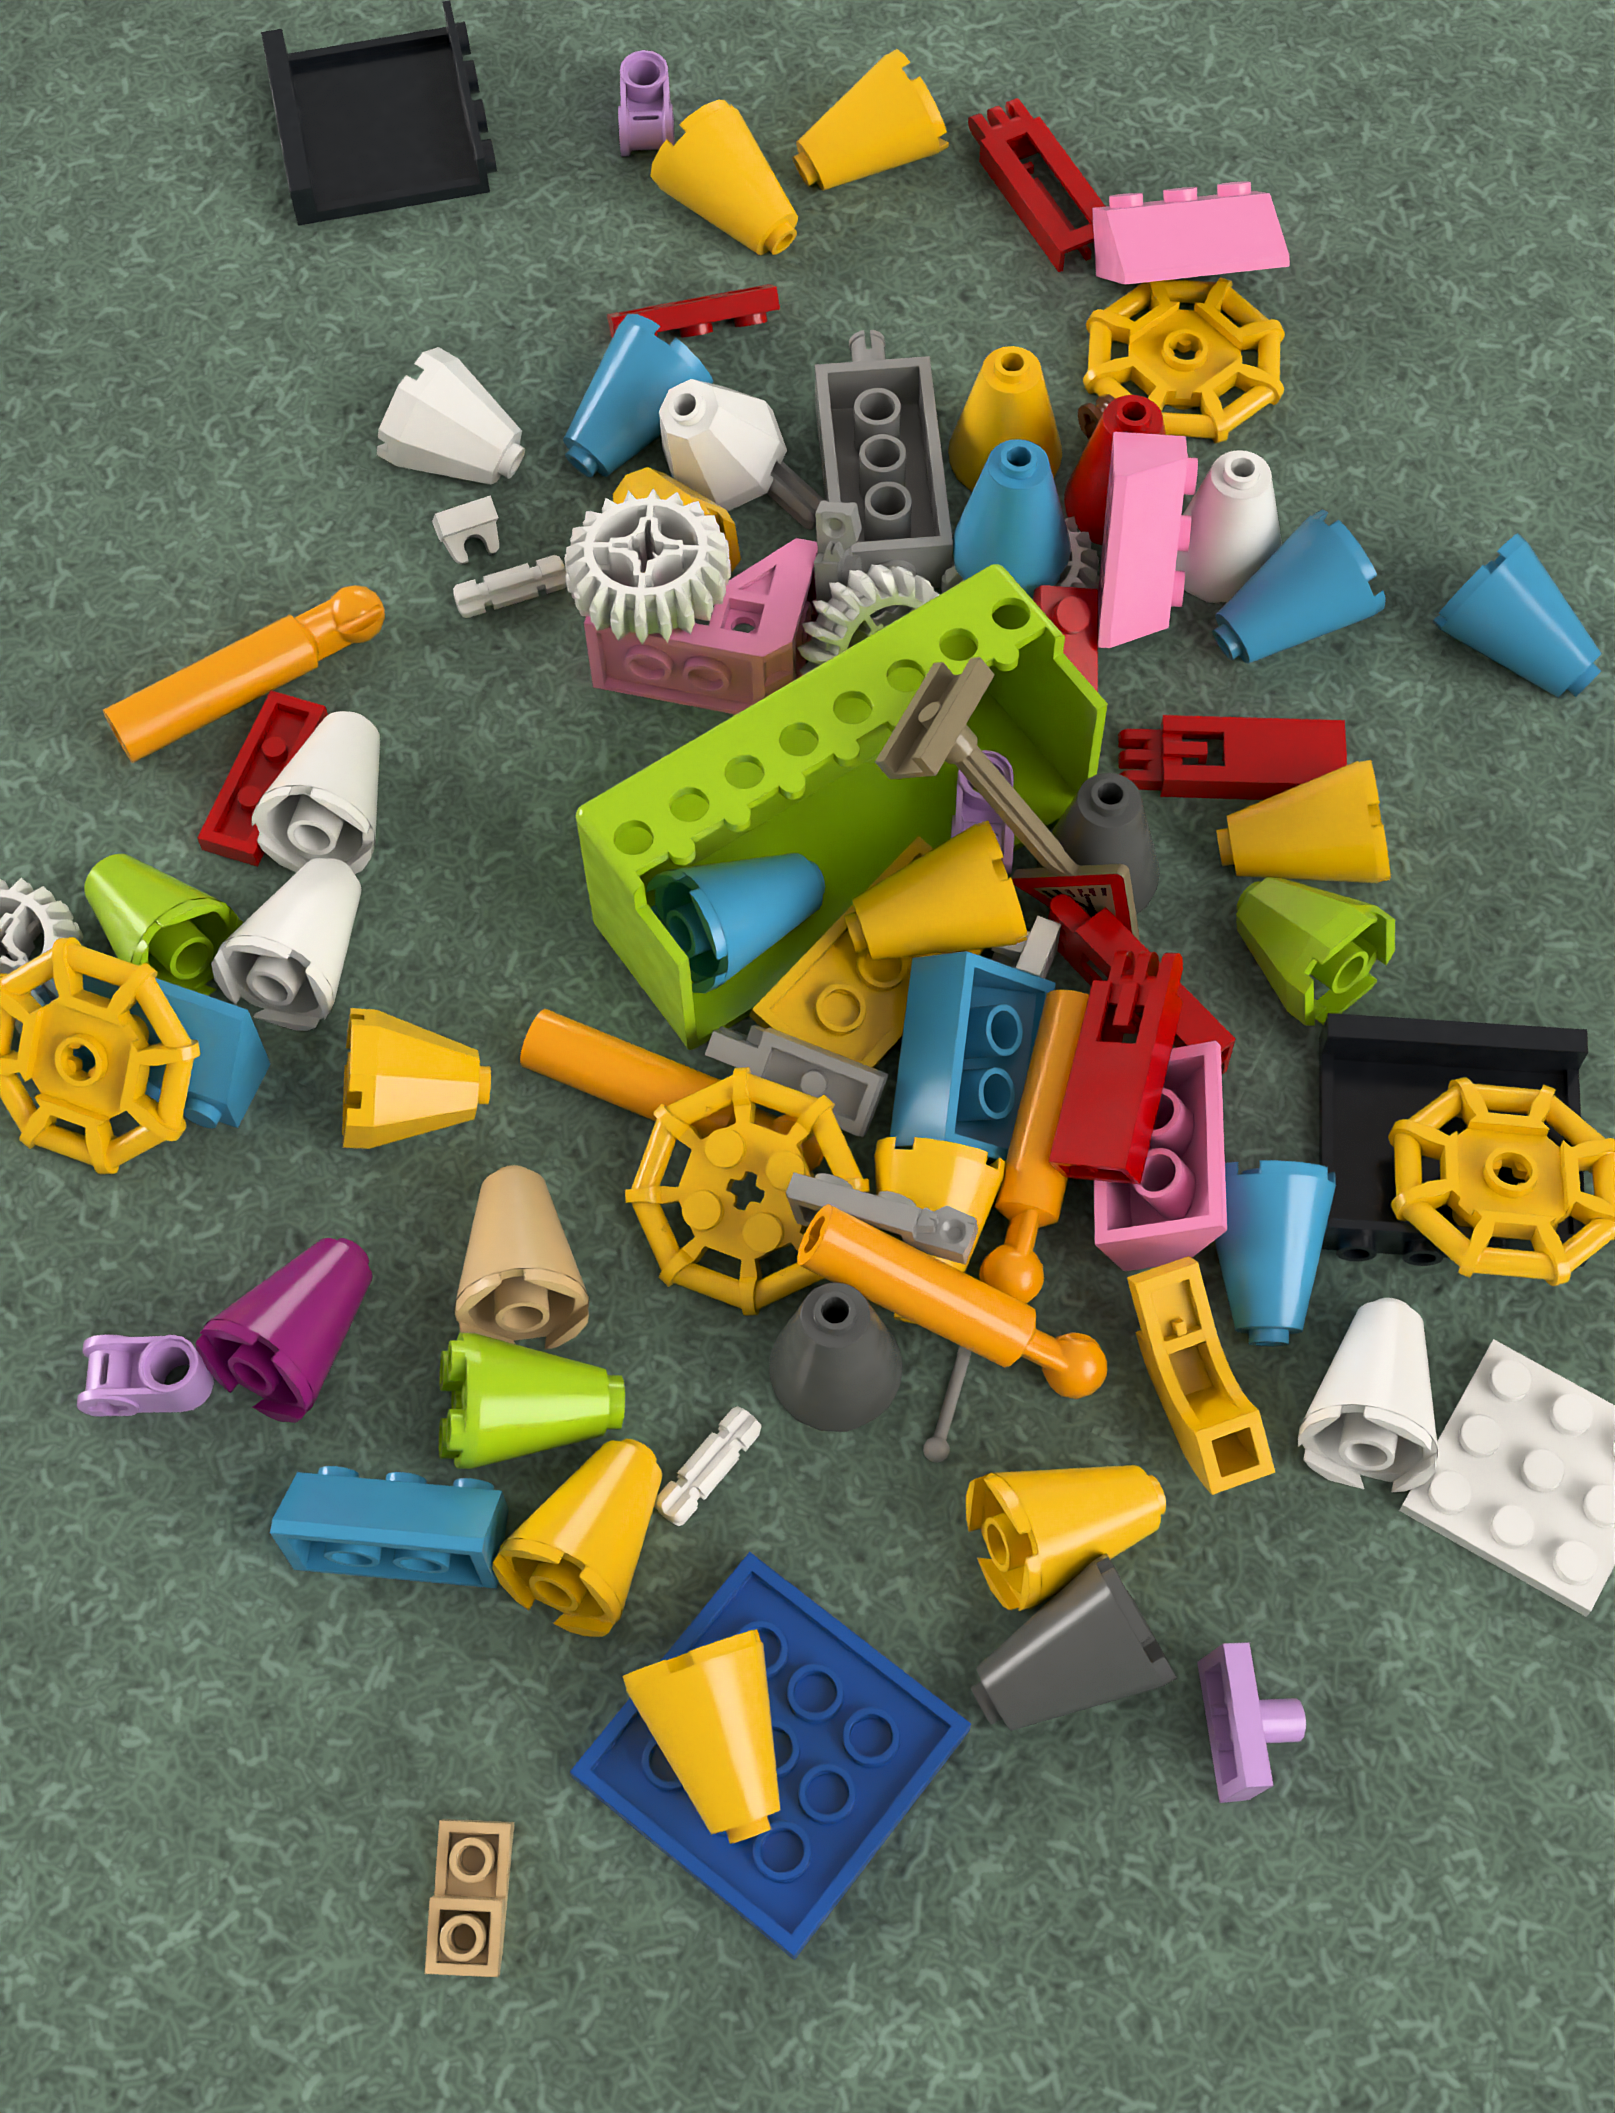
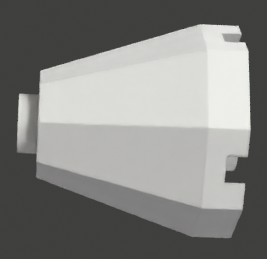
[377,347,525,485]
[659,379,787,512]

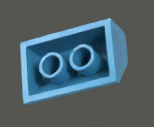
[890,951,1056,1165]
[73,974,271,1128]
[270,1466,509,1588]

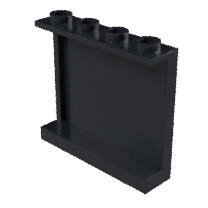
[261,0,497,226]
[1319,1013,1589,1272]

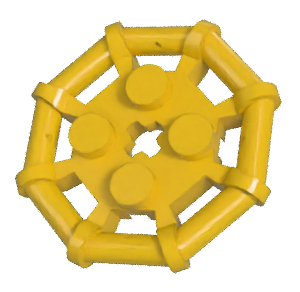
[1083,277,1285,444]
[0,937,201,1175]
[625,1067,870,1316]
[1388,1077,1615,1286]

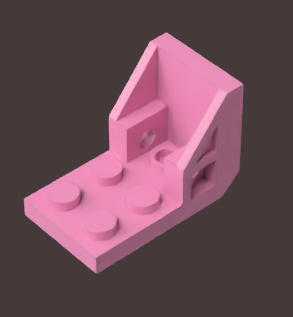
[584,538,818,715]

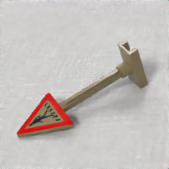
[875,657,1140,941]

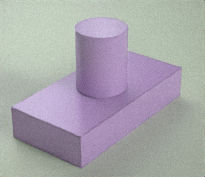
[1197,1643,1306,1803]

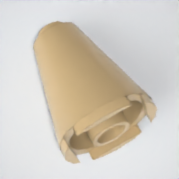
[454,1165,589,1349]

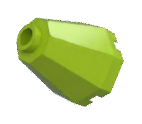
[1236,877,1395,1026]

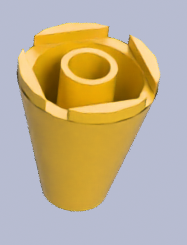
[792,49,949,191]
[651,99,798,255]
[948,346,1062,492]
[1216,760,1391,883]
[844,820,1028,960]
[874,1137,1005,1324]
[492,1439,663,1637]
[966,1465,1166,1611]
[623,1629,780,1844]

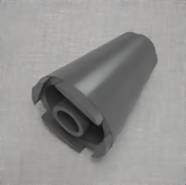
[1037,773,1160,915]
[769,1282,903,1432]
[971,1553,1177,1731]

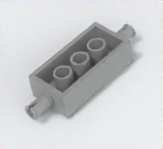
[815,330,953,615]

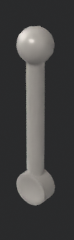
[923,1345,972,1463]

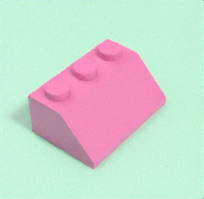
[1092,181,1290,285]
[1098,432,1198,648]
[1094,1041,1227,1271]

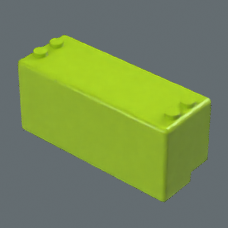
[576,564,1108,1050]

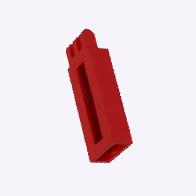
[968,98,1106,272]
[1118,715,1347,800]
[1048,894,1236,1074]
[1049,950,1183,1185]

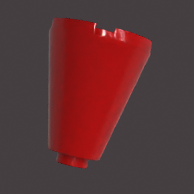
[1064,395,1166,545]

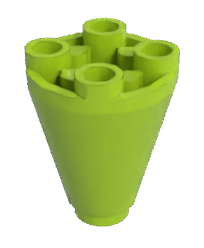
[438,1332,625,1469]

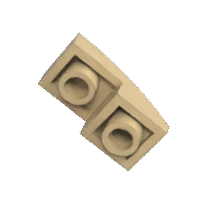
[425,1819,514,1977]

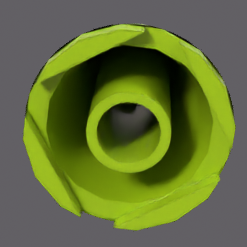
[84,854,243,996]

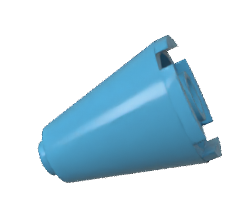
[563,314,713,477]
[952,439,1071,599]
[1212,509,1386,664]
[1432,533,1602,698]
[646,853,825,993]
[1214,1160,1336,1347]

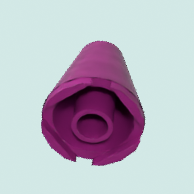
[196,1238,373,1423]

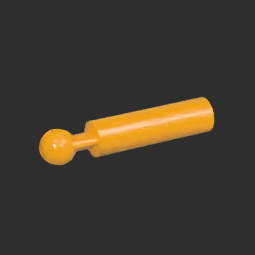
[103,585,385,763]
[979,989,1089,1304]
[520,1009,824,1171]
[797,1204,1107,1399]

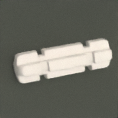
[453,555,567,618]
[655,1406,761,1526]

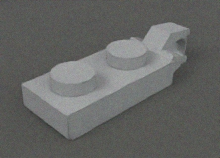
[814,500,862,616]
[705,1025,889,1137]
[786,1172,978,1265]

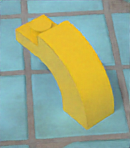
[1127,1256,1275,1495]

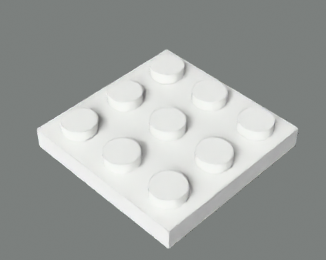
[1399,1339,1615,1617]

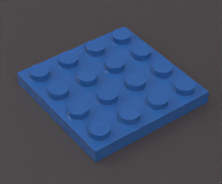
[570,1552,971,1960]

